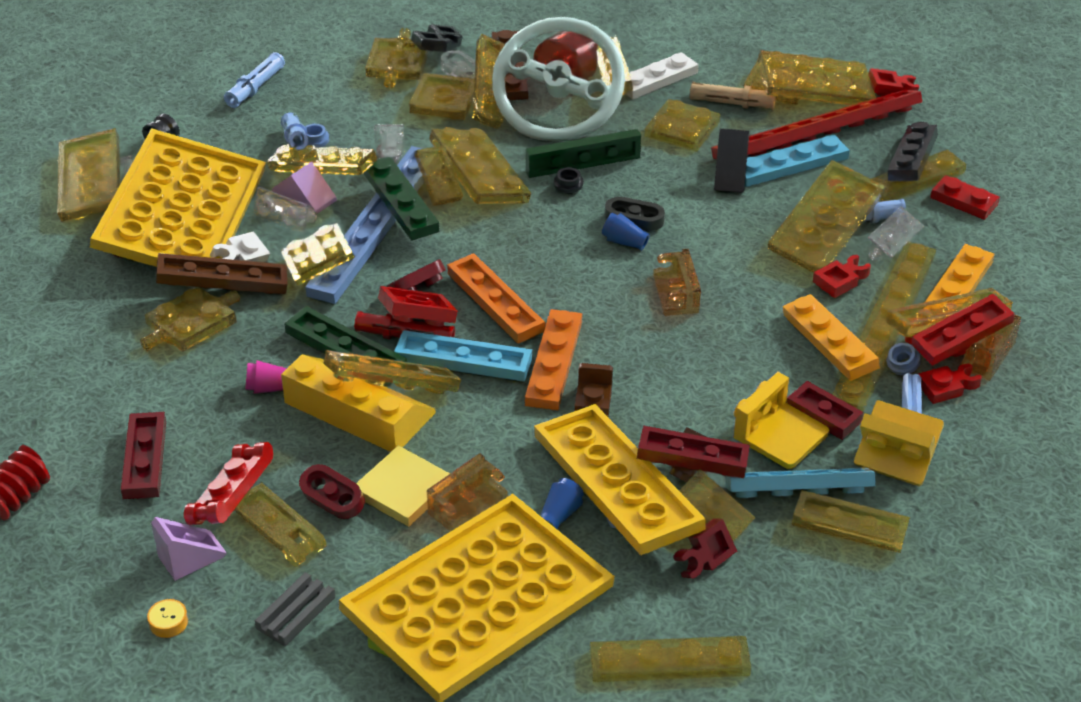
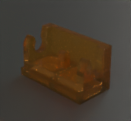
[653,249,701,316]
[959,315,1022,381]
[427,453,508,532]

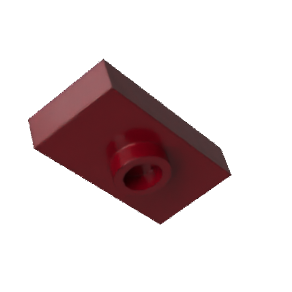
[786,381,864,440]

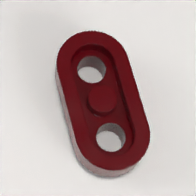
[386,259,446,291]
[299,464,365,519]

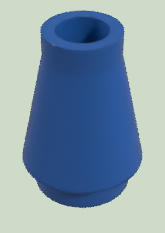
[602,213,650,251]
[540,478,584,529]

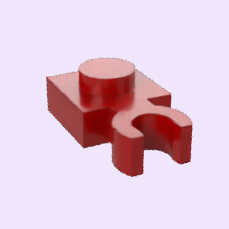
[867,68,920,96]
[812,255,871,298]
[918,363,982,404]

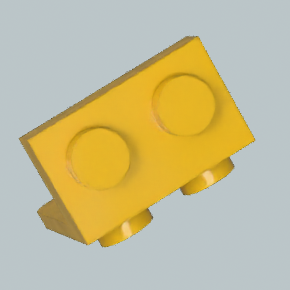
[734,372,829,469]

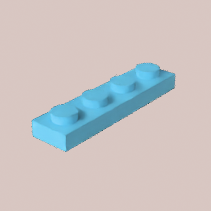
[745,135,850,187]
[394,330,532,382]
[725,468,875,498]

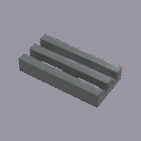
[255,572,335,646]

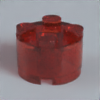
[533,31,598,84]

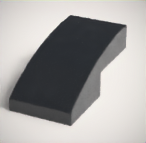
[714,128,749,193]

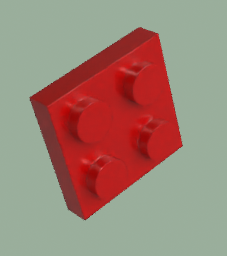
[378,286,458,326]

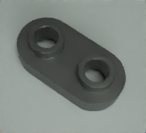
[605,197,665,231]

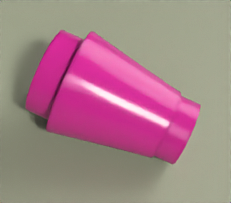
[245,360,287,394]

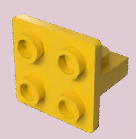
[854,400,944,486]

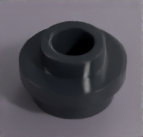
[554,167,584,193]

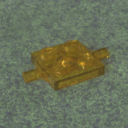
[365,28,429,88]
[140,287,240,352]

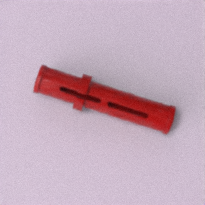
[354,311,455,340]

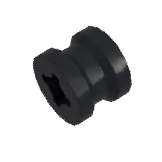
[142,113,180,139]

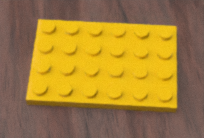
[90,128,266,267]
[339,494,614,702]

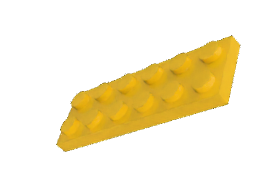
[534,404,706,555]

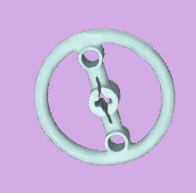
[492,17,625,142]

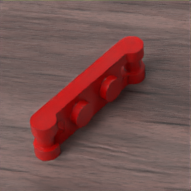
[184,442,273,525]

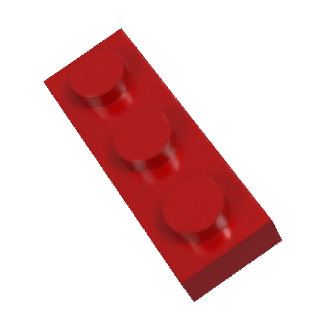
[912,294,1015,366]

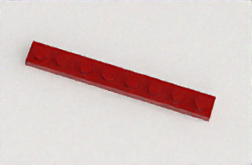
[711,90,922,159]

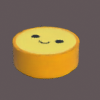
[147,599,188,638]

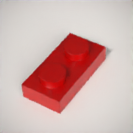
[930,175,1000,220]

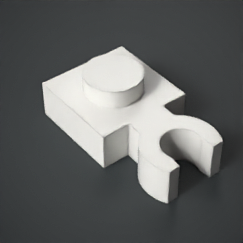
[210,232,270,262]

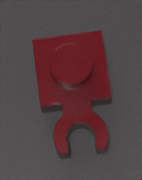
[673,518,737,578]

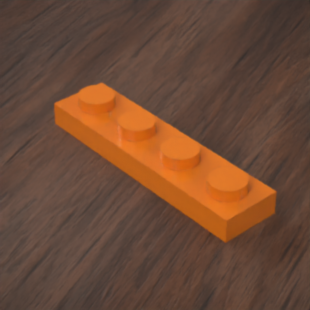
[447,253,545,344]
[525,309,582,411]

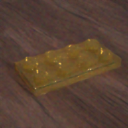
[757,50,876,105]
[429,127,531,204]
[57,128,120,222]
[768,160,885,273]

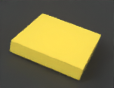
[357,445,454,527]

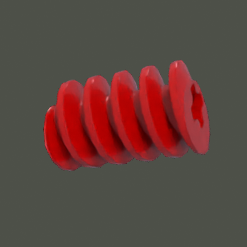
[0,445,50,521]

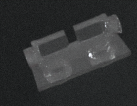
[253,187,317,234]
[868,207,924,261]

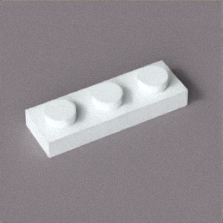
[623,52,699,100]

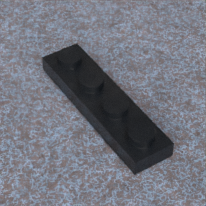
[887,122,938,181]

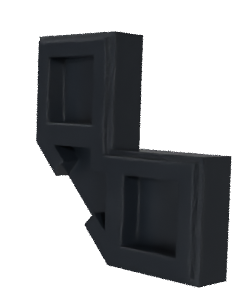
[411,24,463,52]

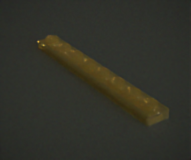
[832,241,937,412]

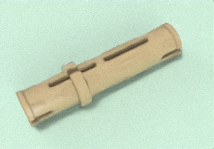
[690,82,776,110]

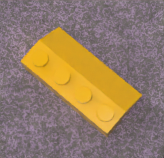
[281,354,436,452]

